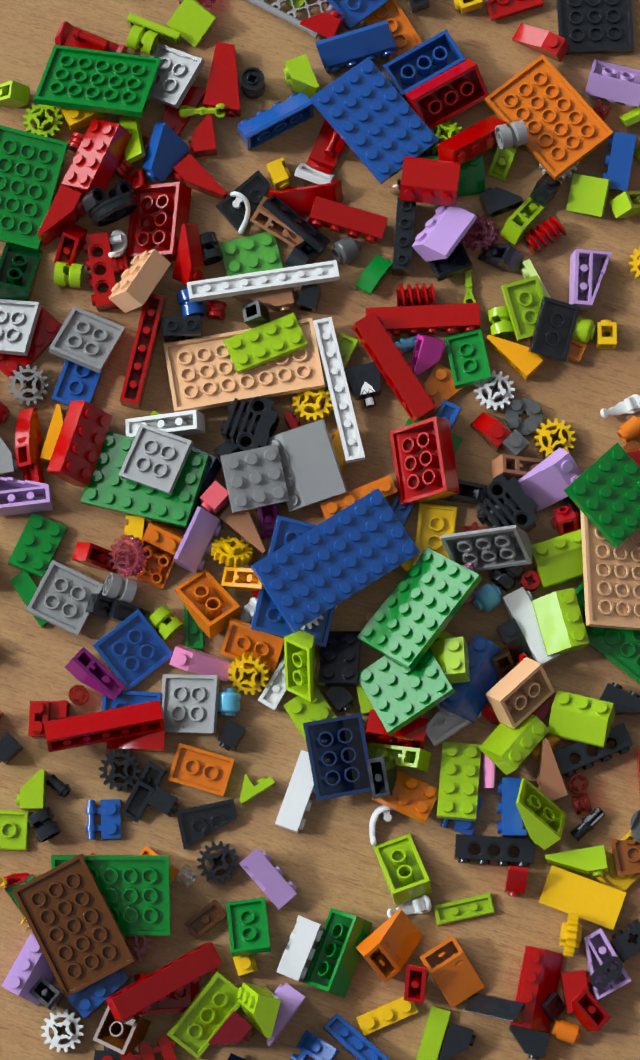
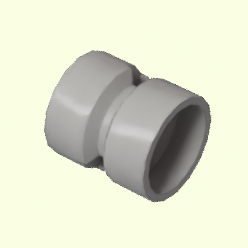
[495,120,528,150]
[103,573,137,604]

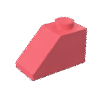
[200,481,230,514]

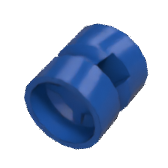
[176,288,206,318]

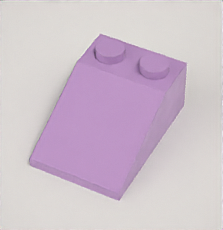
[518,448,582,512]
[266,983,306,1047]

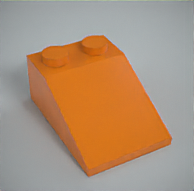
[174,569,241,639]

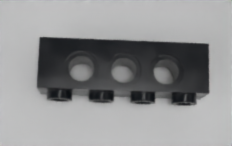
[392,197,416,277]
[553,723,633,778]
[454,834,535,868]

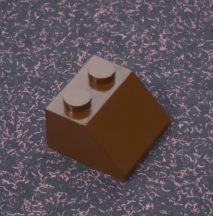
[93,1006,151,1056]

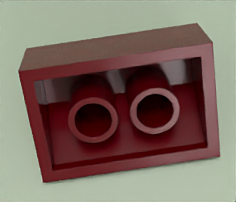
[208,1011,255,1046]

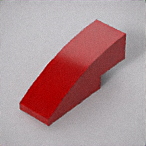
[106,731,166,752]

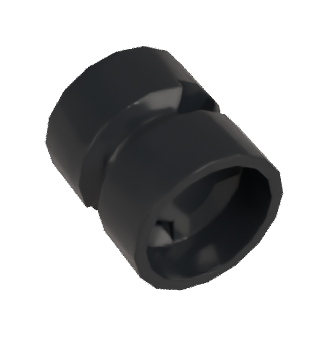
[240,67,265,99]
[200,232,223,266]
[489,565,526,593]
[27,807,62,843]

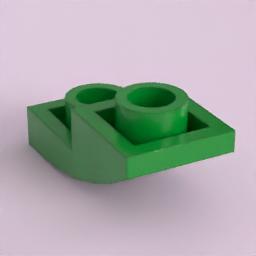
[355,255,393,296]

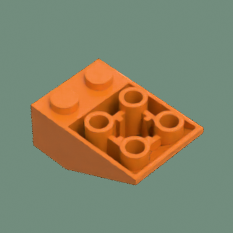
[129,520,186,590]
[355,908,423,983]
[419,936,485,1009]

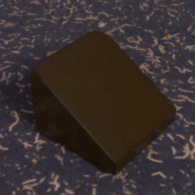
[491,646,516,675]

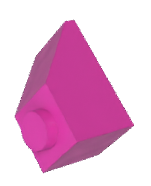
[410,334,445,375]

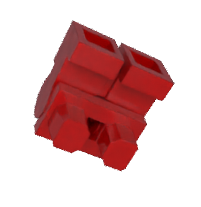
[28,700,70,739]

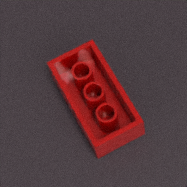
[404,59,489,129]
[61,119,132,196]
[47,401,113,486]

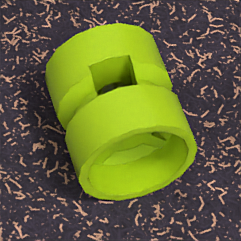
[126,24,160,56]
[54,261,84,288]
[487,306,515,339]
[147,604,184,641]

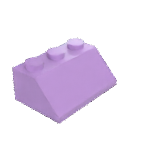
[585,59,640,107]
[412,205,478,262]
[174,506,223,574]
[2,933,55,1006]

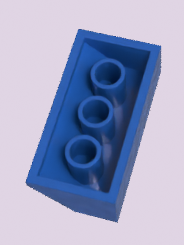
[315,20,398,73]
[237,92,314,151]
[440,634,501,724]

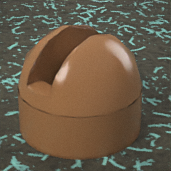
[389,179,401,195]

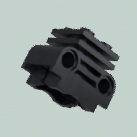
[220,396,280,451]
[476,474,539,533]

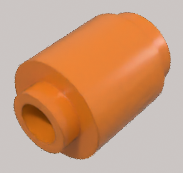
[617,416,640,444]
[551,1019,582,1044]

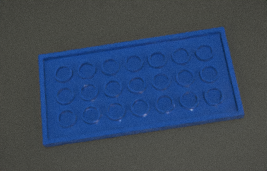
[251,488,420,632]

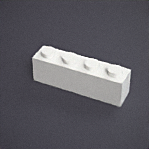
[502,587,560,666]
[275,750,315,833]

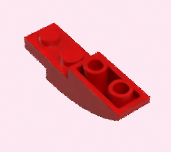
[15,407,45,483]

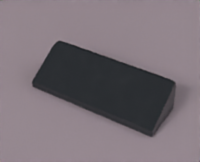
[464,993,525,1024]

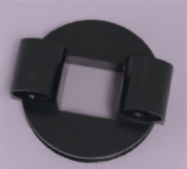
[82,181,139,227]

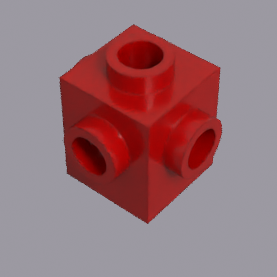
[551,505,580,536]

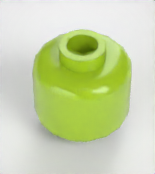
[572,316,597,343]

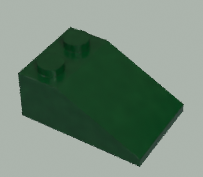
[0,243,43,301]

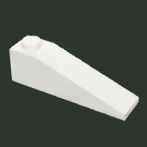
[125,410,205,438]

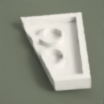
[426,708,482,747]

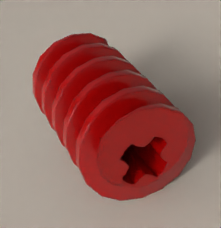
[524,217,567,255]
[396,283,435,306]

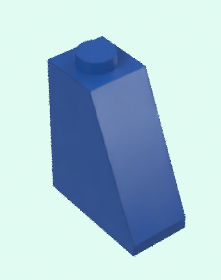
[142,121,190,182]

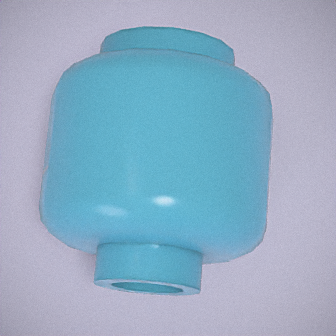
[473,583,502,612]
[218,688,241,716]

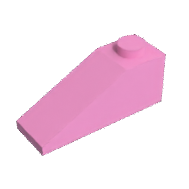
[169,643,232,682]

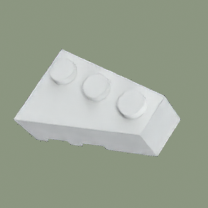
[276,915,323,982]

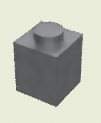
[501,429,529,456]

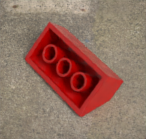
[510,945,564,1033]

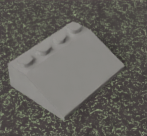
[267,419,348,512]
[440,525,533,571]

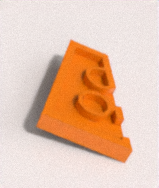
[422,363,465,420]

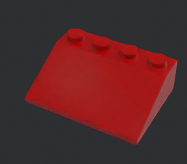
[126,182,192,262]
[390,416,460,505]

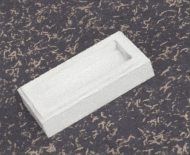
[294,163,335,185]

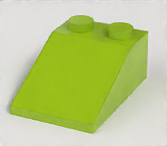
[430,636,470,684]
[516,777,566,850]
[373,833,432,906]

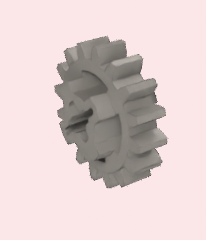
[7,364,49,406]

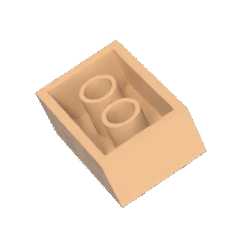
[109,249,171,313]
[485,657,555,729]

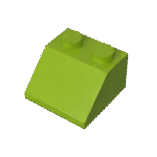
[283,54,320,98]

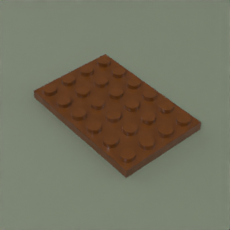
[12,853,137,998]

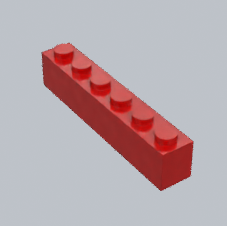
[120,294,166,410]
[366,303,480,336]
[352,312,435,423]
[43,700,165,752]
[106,942,222,1022]

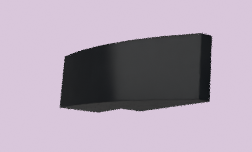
[439,479,488,504]
[85,593,150,623]
[121,759,168,823]

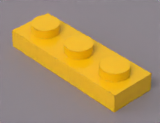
[356,997,418,1036]

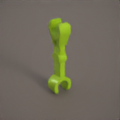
[179,103,226,118]
[463,262,476,303]

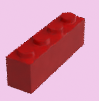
[438,115,508,164]
[308,196,388,244]

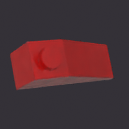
[512,23,569,62]
[173,154,227,200]
[172,224,204,284]

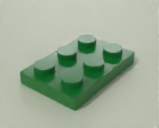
[444,329,493,389]
[8,512,67,578]
[226,897,271,957]

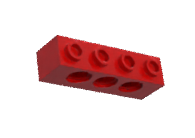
[83,232,119,312]

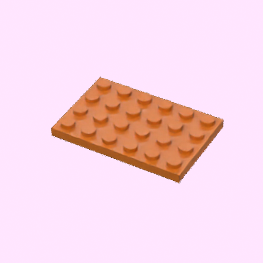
[484,54,614,180]

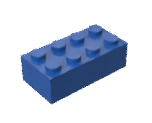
[382,29,466,101]

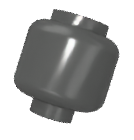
[332,237,361,264]

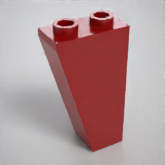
[203,42,241,118]

